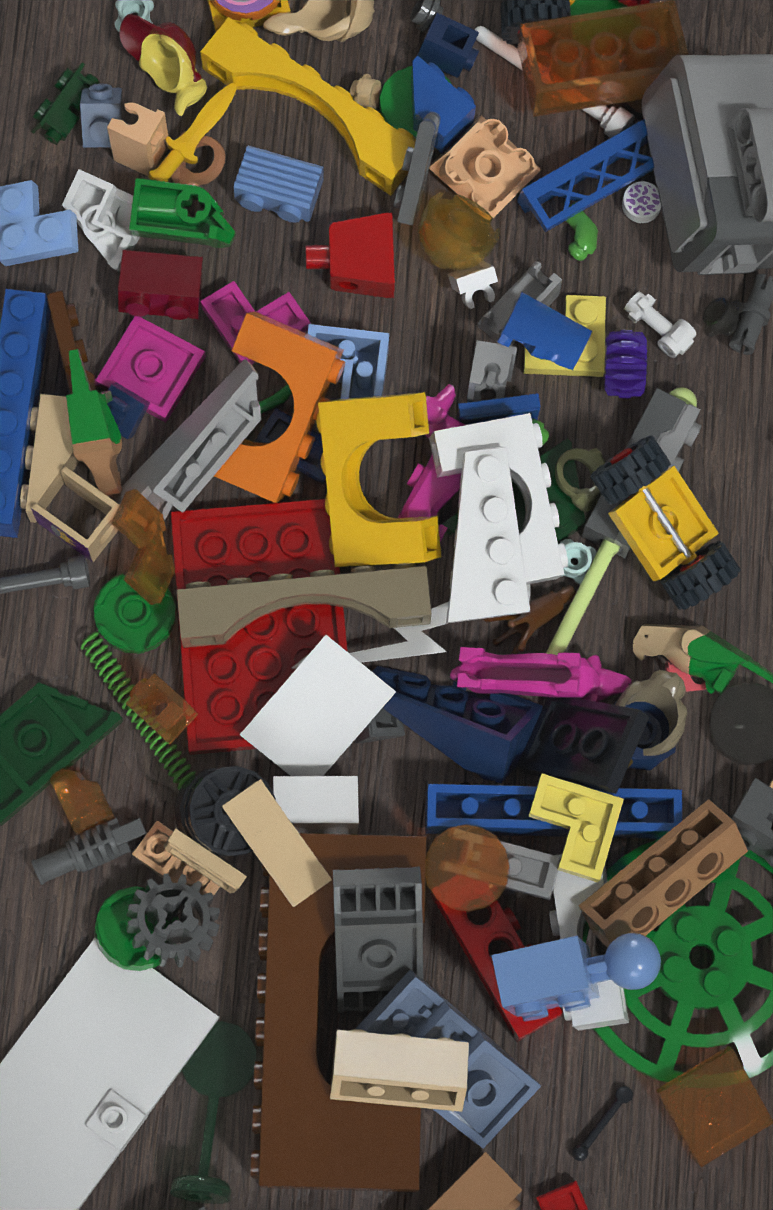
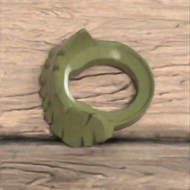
[555,448,606,512]

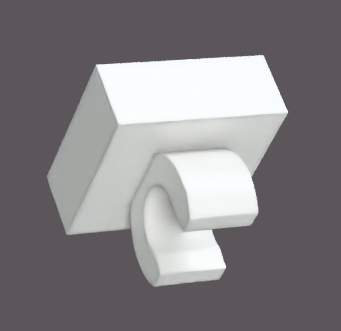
[448,261,498,309]

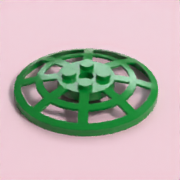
[582,839,773,1088]

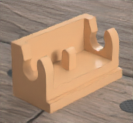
[107,103,169,176]

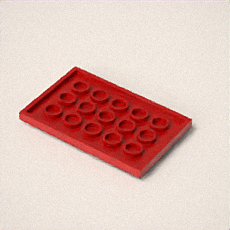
[171,499,355,755]

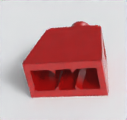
[306,213,395,298]

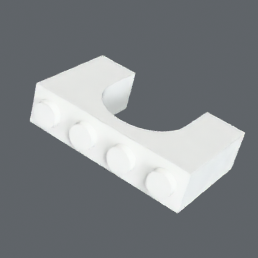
[429,413,568,585]

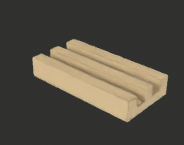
[164,829,247,894]

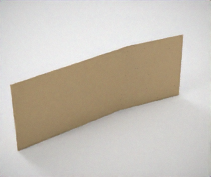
[222,779,332,907]

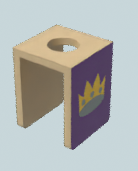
[31,466,126,562]

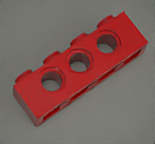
[431,875,563,1042]

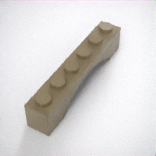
[177,563,432,648]

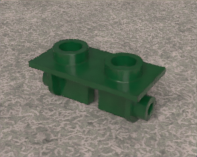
[30,62,100,145]

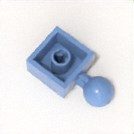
[491,933,661,1021]

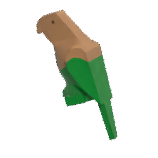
[66,349,122,495]

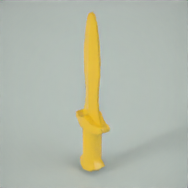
[148,83,237,182]

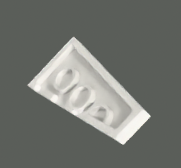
[446,447,530,624]

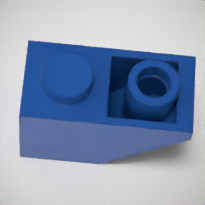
[411,56,476,153]

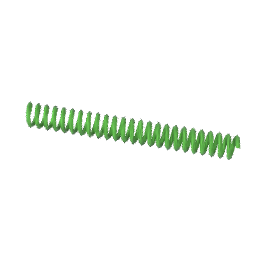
[81,631,196,790]

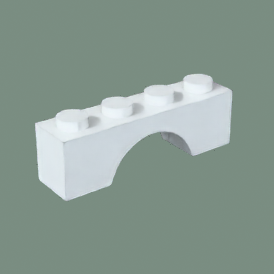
[549,854,629,1031]

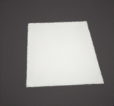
[240,635,396,776]

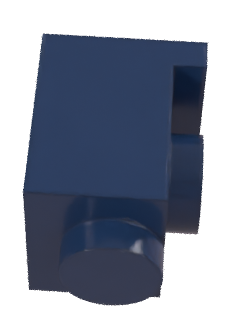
[417,12,479,78]

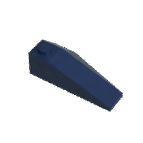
[372,666,543,783]

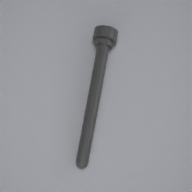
[0,555,90,594]

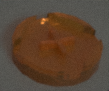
[425,824,510,912]

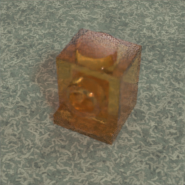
[126,673,198,745]

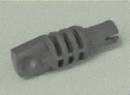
[31,818,147,885]

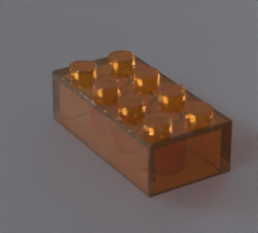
[518,0,689,117]

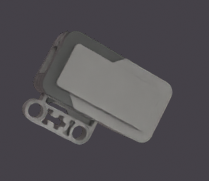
[642,54,773,275]

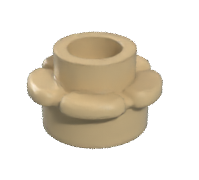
[350,74,382,110]

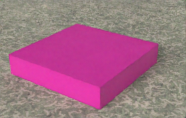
[96,316,206,423]

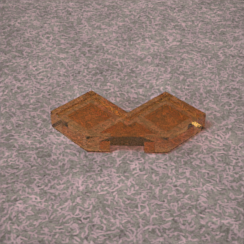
[111,489,175,605]

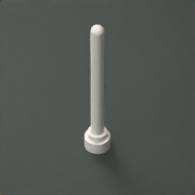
[475,26,635,138]

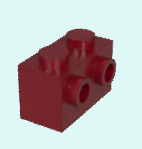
[118,250,203,320]

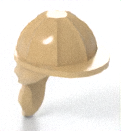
[263,0,375,42]

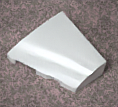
[62,169,140,271]

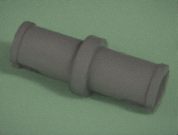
[729,274,773,355]

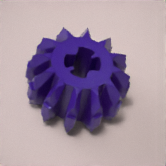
[604,330,647,399]

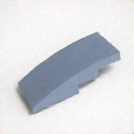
[356,970,541,1149]

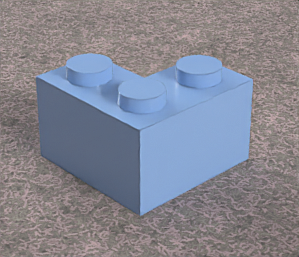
[308,324,389,399]

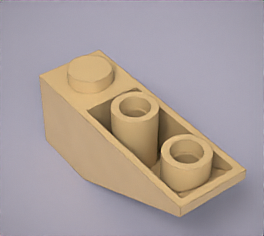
[20,394,80,523]

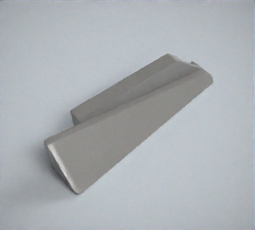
[114,359,261,536]

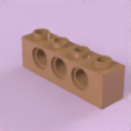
[578,799,748,948]

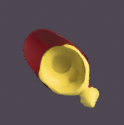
[119,14,207,116]

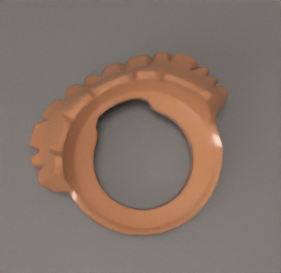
[170,131,225,186]

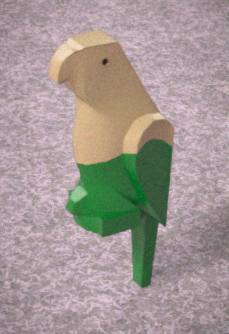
[633,624,773,694]

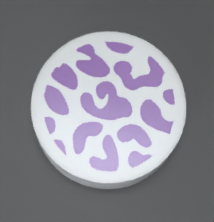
[622,181,661,223]

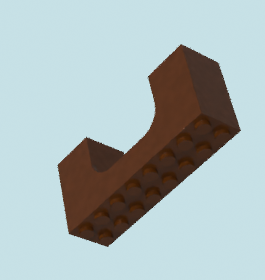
[251,833,426,1192]

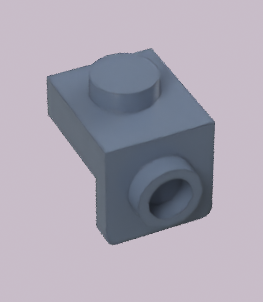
[80,83,122,148]

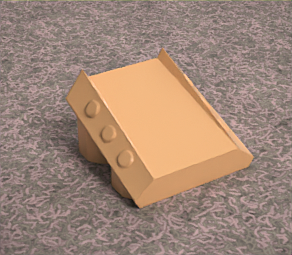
[429,115,541,222]

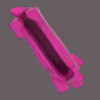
[398,384,465,541]
[450,647,632,702]

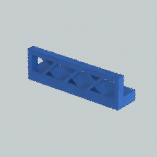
[517,119,654,232]

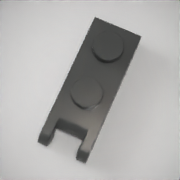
[394,112,441,225]

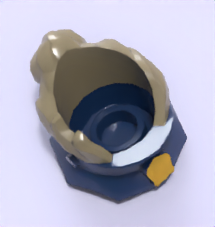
[612,670,687,771]

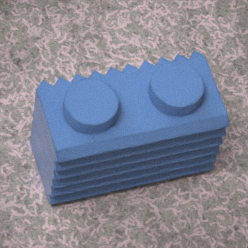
[234,145,324,223]

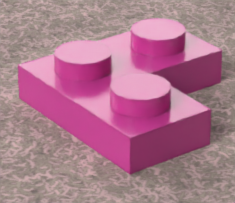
[200,281,311,365]

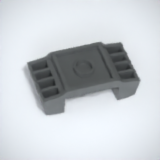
[333,866,423,1013]

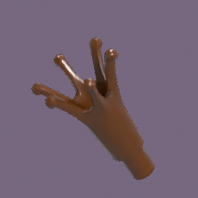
[483,585,576,654]

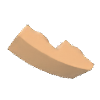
[132,821,220,895]

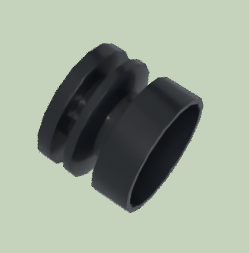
[174,766,276,856]

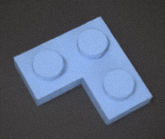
[0,180,78,266]

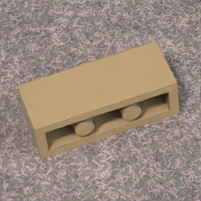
[330,1029,469,1112]

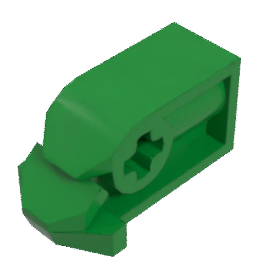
[129,178,236,248]

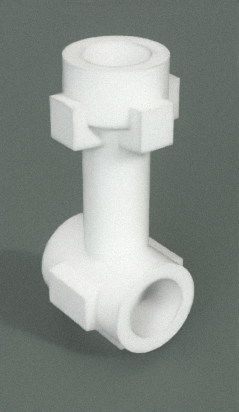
[624,291,697,358]

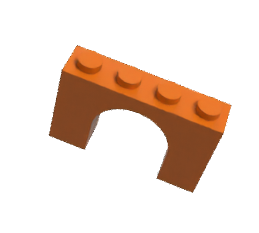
[214,312,345,503]

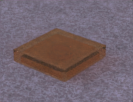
[656,1046,773,1167]

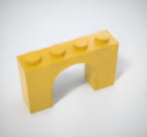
[316,392,441,567]

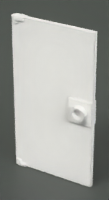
[0,937,220,1210]

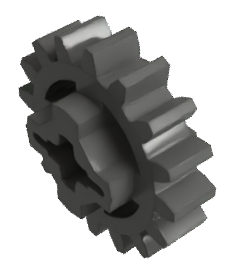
[126,874,220,968]

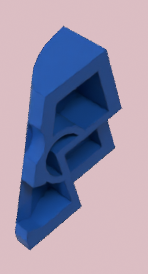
[497,292,592,370]

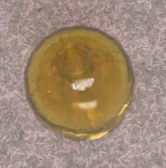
[418,193,500,270]

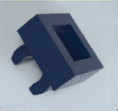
[108,382,150,439]

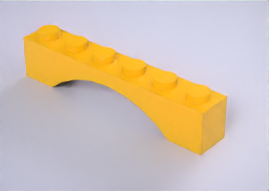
[200,17,416,196]

